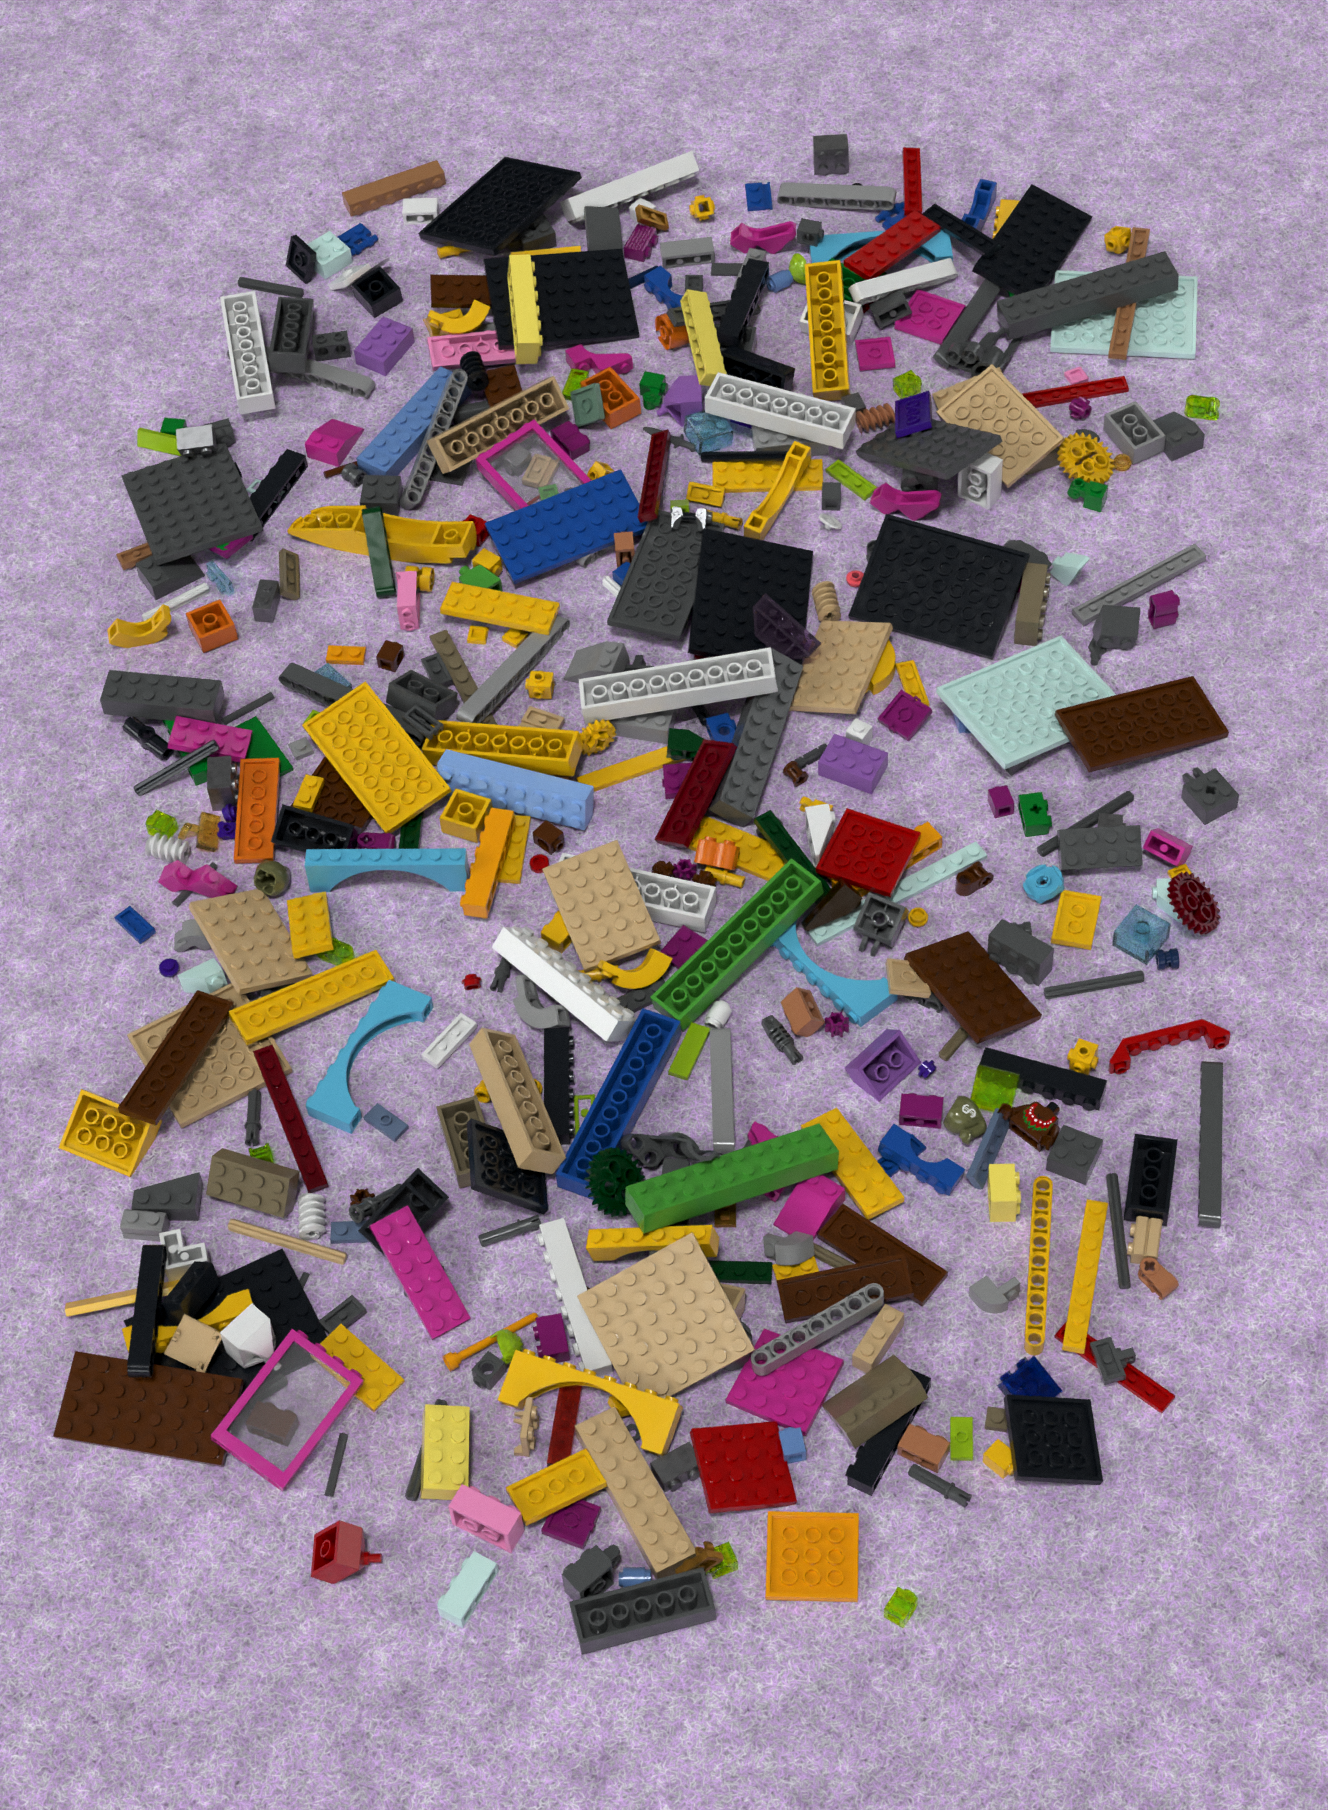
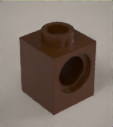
[376,640,405,672]
[532,820,565,855]

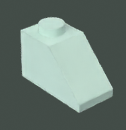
[1050,552,1090,586]
[1152,878,1183,922]
[177,958,228,994]

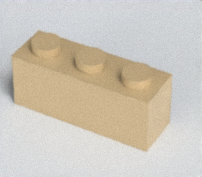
[852,1304,904,1373]

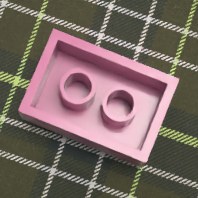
[448,1484,525,1553]

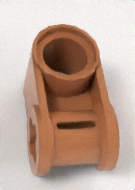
[1138,1257,1179,1300]

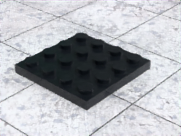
[467,1118,548,1215]
[1004,1394,1103,1485]

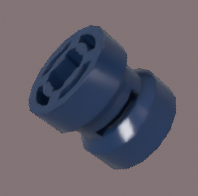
[1155,948,1179,970]

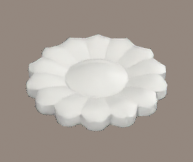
[819,514,843,530]

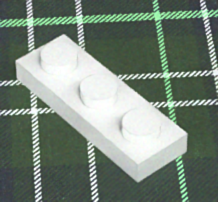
[421,1013,477,1069]

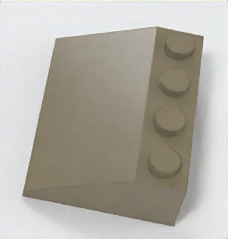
[822,1354,928,1449]

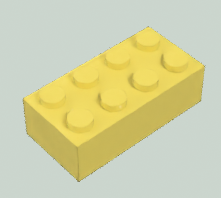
[420,1404,470,1500]

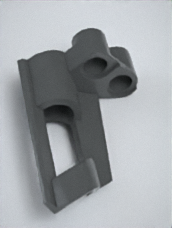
[945,326,1024,377]
[621,1132,720,1167]

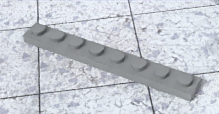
[1072,544,1206,626]

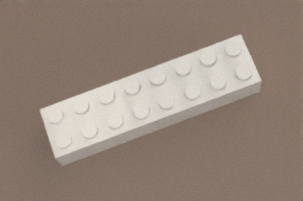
[560,151,699,223]
[220,291,276,415]
[705,372,856,449]
[551,853,717,933]
[492,926,637,1041]

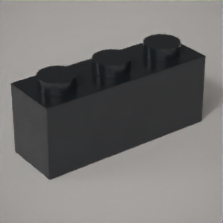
[162,1261,220,1324]

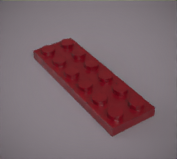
[654,739,737,848]

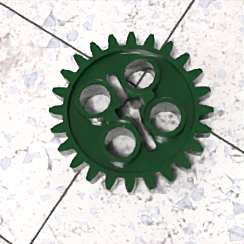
[584,1147,645,1217]

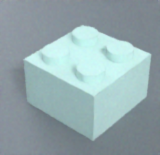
[307,231,353,279]

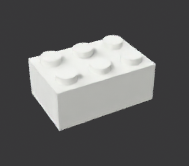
[799,300,864,345]
[958,453,1003,510]

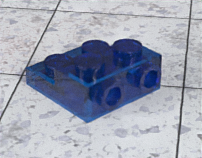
[997,1356,1062,1397]

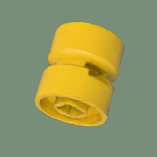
[405,566,435,592]

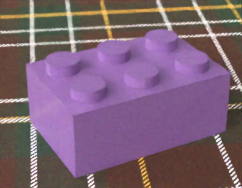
[354,316,415,376]
[818,734,888,794]

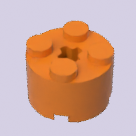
[655,313,690,350]

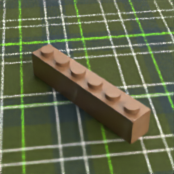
[342,160,446,217]

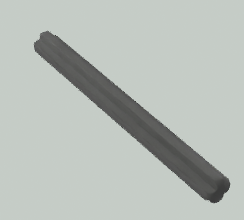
[1037,791,1134,857]
[1106,1173,1131,1289]

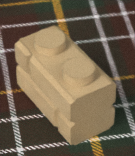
[1127,1216,1163,1266]

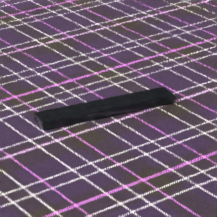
[922,204,1001,259]

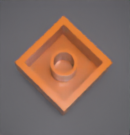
[186,599,238,653]

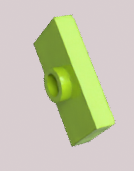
[950,1417,973,1461]

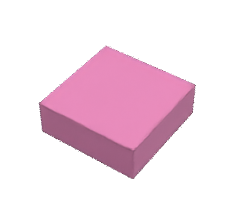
[1064,366,1089,385]

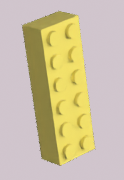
[507,254,543,364]

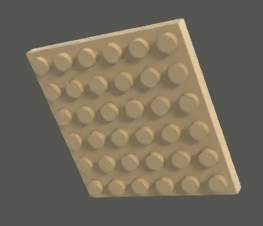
[127,983,292,1129]
[577,1233,755,1399]

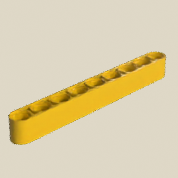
[1024,1176,1053,1356]

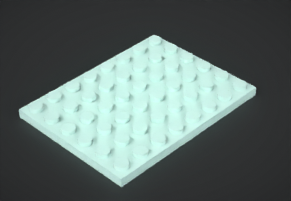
[1050,270,1198,359]
[936,636,1116,770]

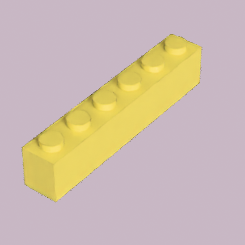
[680,289,727,386]

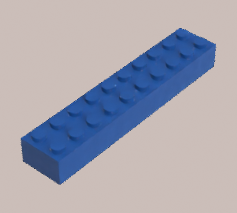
[556,1008,681,1200]

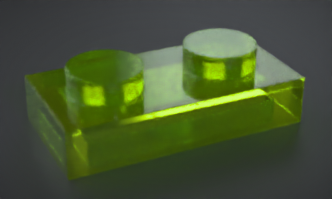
[562,368,589,401]

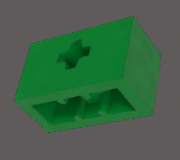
[1018,792,1052,837]

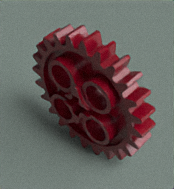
[1167,872,1221,935]

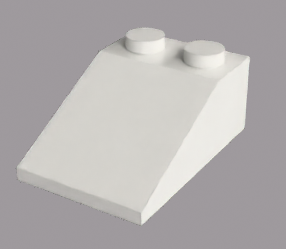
[805,804,835,868]

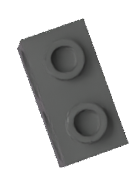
[312,330,351,361]

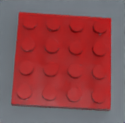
[816,808,921,898]
[690,1421,797,1513]

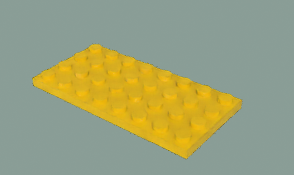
[302,681,452,834]

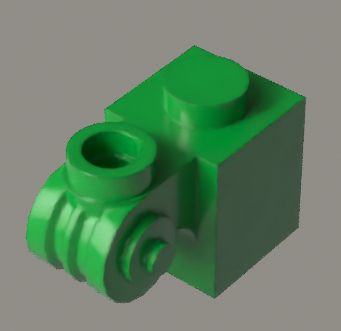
[639,371,668,410]
[1067,478,1108,512]

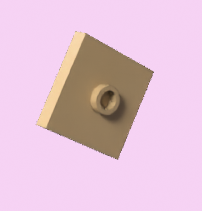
[885,958,931,998]

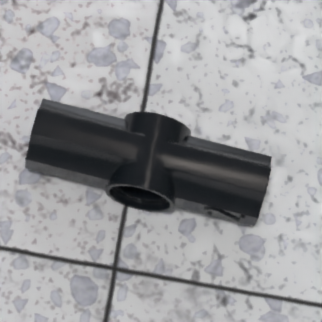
[122,717,174,760]

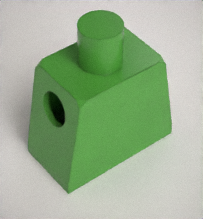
[459,565,502,591]

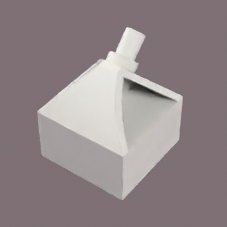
[220,1304,282,1371]

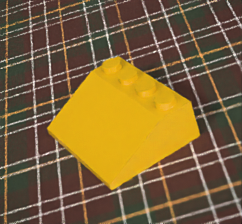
[58,1089,162,1177]

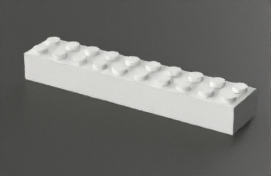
[579,647,778,724]

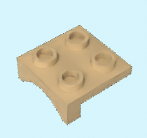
[164,1314,222,1373]
[513,1397,539,1457]

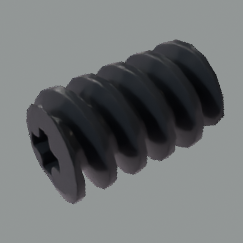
[460,351,489,391]

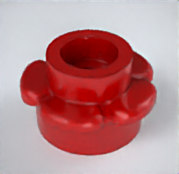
[462,974,482,990]

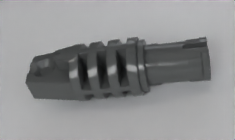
[761,1015,803,1065]

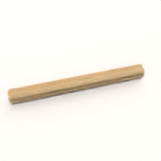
[228,1219,347,1265]

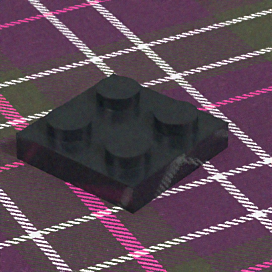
[285,235,317,284]

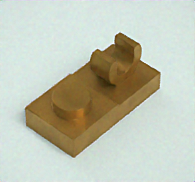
[635,204,669,231]
[715,1203,736,1228]
[675,1541,724,1574]

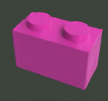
[1143,828,1193,866]

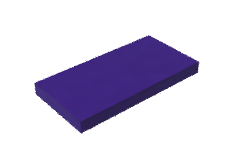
[895,391,932,438]

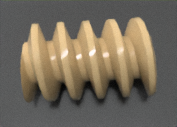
[812,581,841,622]

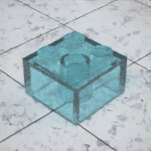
[683,410,734,456]
[1112,904,1171,965]

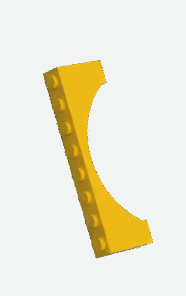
[497,1349,683,1457]

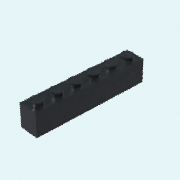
[716,258,769,347]
[250,449,308,542]
[544,1028,574,1145]
[978,1047,1107,1111]
[845,1368,931,1496]

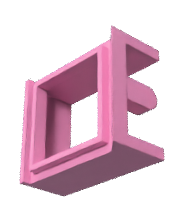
[395,571,420,631]

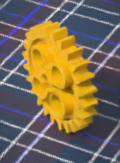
[1057,432,1115,484]

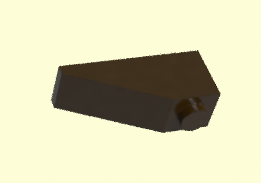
[801,878,863,931]

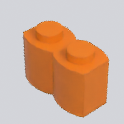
[694,836,740,871]

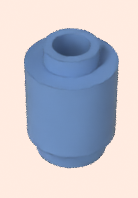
[766,270,793,293]
[619,1567,651,1588]

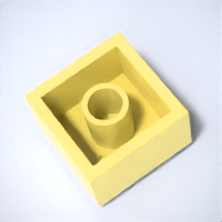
[987,1164,1021,1222]

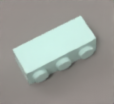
[437,1551,499,1628]

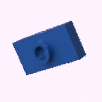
[114,906,156,944]

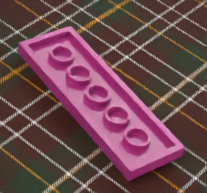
[369,1205,471,1340]

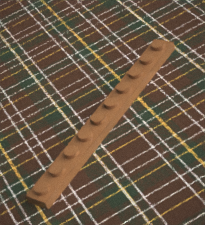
[1108,227,1150,360]

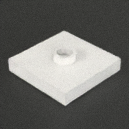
[328,263,371,290]

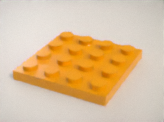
[765,1511,859,1602]

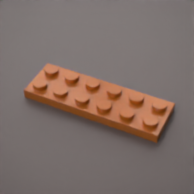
[234,758,280,864]

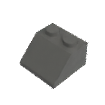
[1092,605,1140,650]

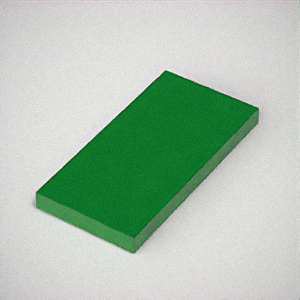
[235,716,293,777]

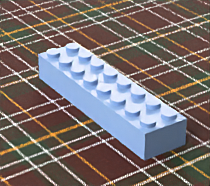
[437,749,594,830]

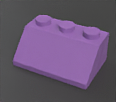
[845,1029,921,1102]

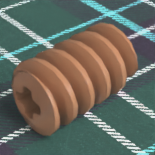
[855,403,895,434]

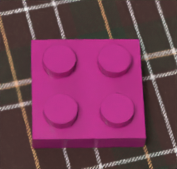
[855,337,895,371]

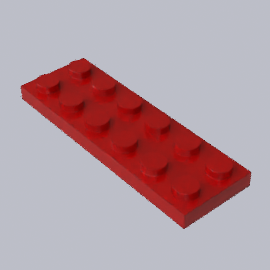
[844,210,941,280]

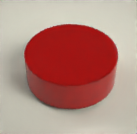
[529,854,550,873]

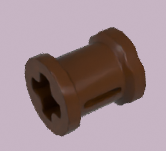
[783,761,809,787]

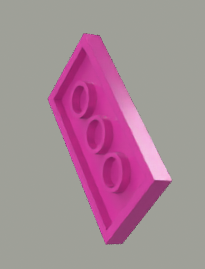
[168,716,252,762]

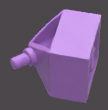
[656,375,703,427]

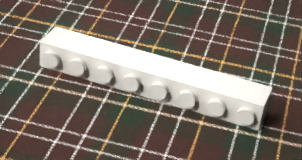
[537,1218,613,1377]

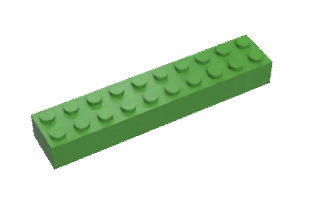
[650,858,824,1032]
[625,1123,839,1233]

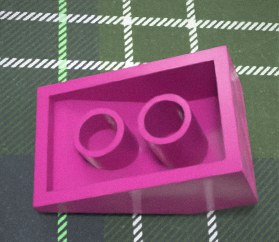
[305,419,364,467]
[773,1175,845,1240]

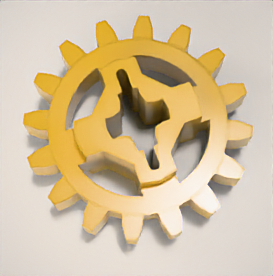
[579,719,617,756]

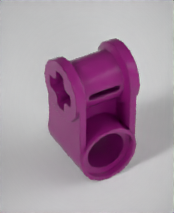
[357,832,396,849]

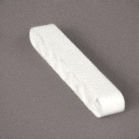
[848,258,959,305]

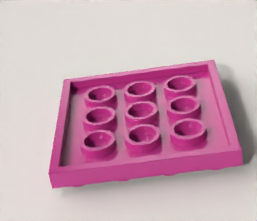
[725,1328,844,1436]

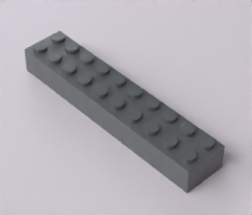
[997,251,1179,340]
[709,648,803,827]

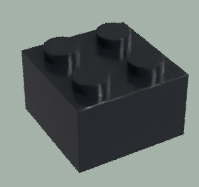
[351,266,403,318]

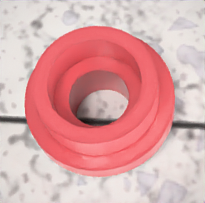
[846,570,864,587]

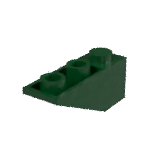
[666,728,704,761]

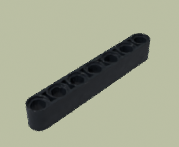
[127,1244,167,1378]

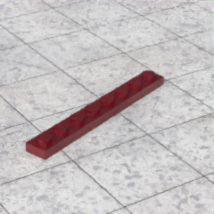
[638,429,671,523]
[253,1044,328,1193]

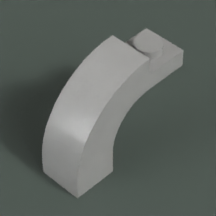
[513,975,571,1029]

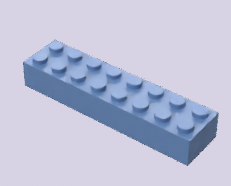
[357,366,472,476]

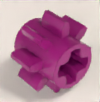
[1069,396,1092,420]
[673,859,697,881]
[825,1012,849,1038]

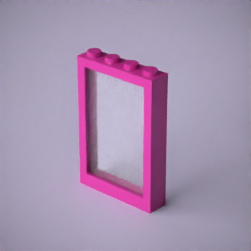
[476,420,592,510]
[211,1329,364,1492]

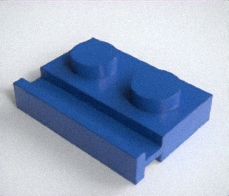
[745,182,773,211]

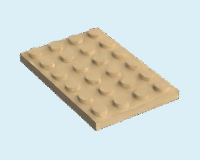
[936,364,1065,488]
[789,620,893,714]
[542,840,661,973]
[189,889,313,995]

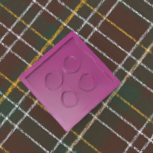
[894,289,966,344]

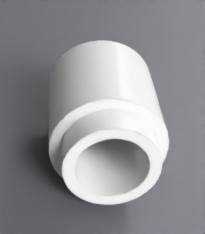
[704,1000,732,1029]

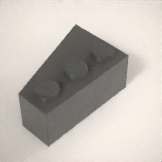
[131,1172,203,1221]

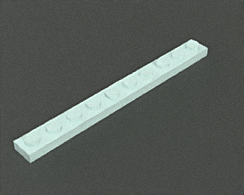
[806,841,987,947]

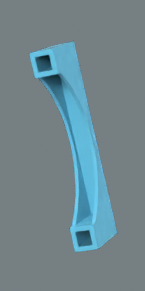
[809,230,953,263]
[304,848,470,892]
[771,920,898,1027]
[306,980,433,1134]

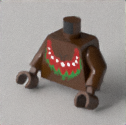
[997,1102,1060,1152]

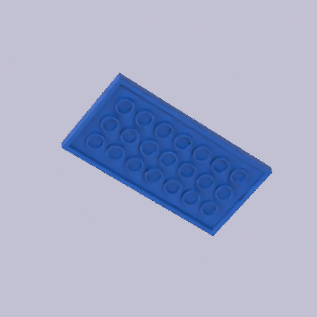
[485,469,648,584]

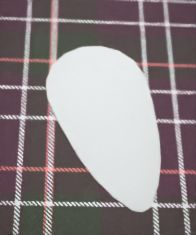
[348,257,390,286]

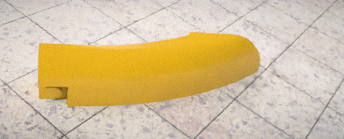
[287,505,477,563]

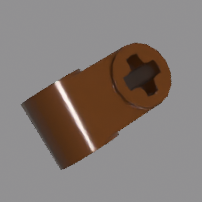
[955,861,994,896]

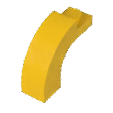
[426,300,490,336]
[107,604,172,648]
[865,639,896,695]
[597,948,673,989]

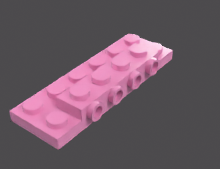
[427,330,516,371]

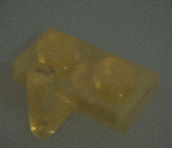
[178,812,221,852]

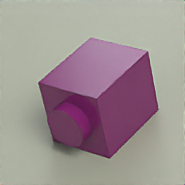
[987,785,1014,818]

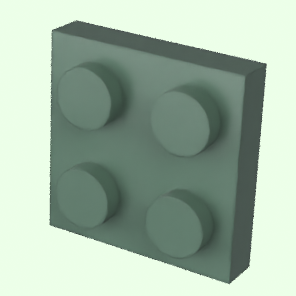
[570,383,605,428]

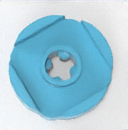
[1023,864,1065,904]

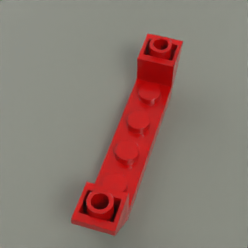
[1108,1019,1231,1074]

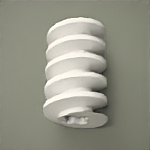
[145,833,189,864]
[298,1193,326,1241]

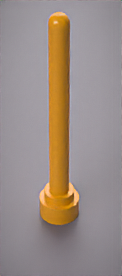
[442,1313,538,1372]

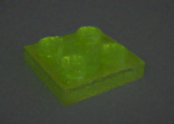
[970,1064,1020,1112]

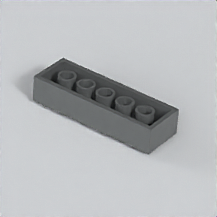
[269,297,314,374]
[100,670,225,724]
[569,1567,716,1655]

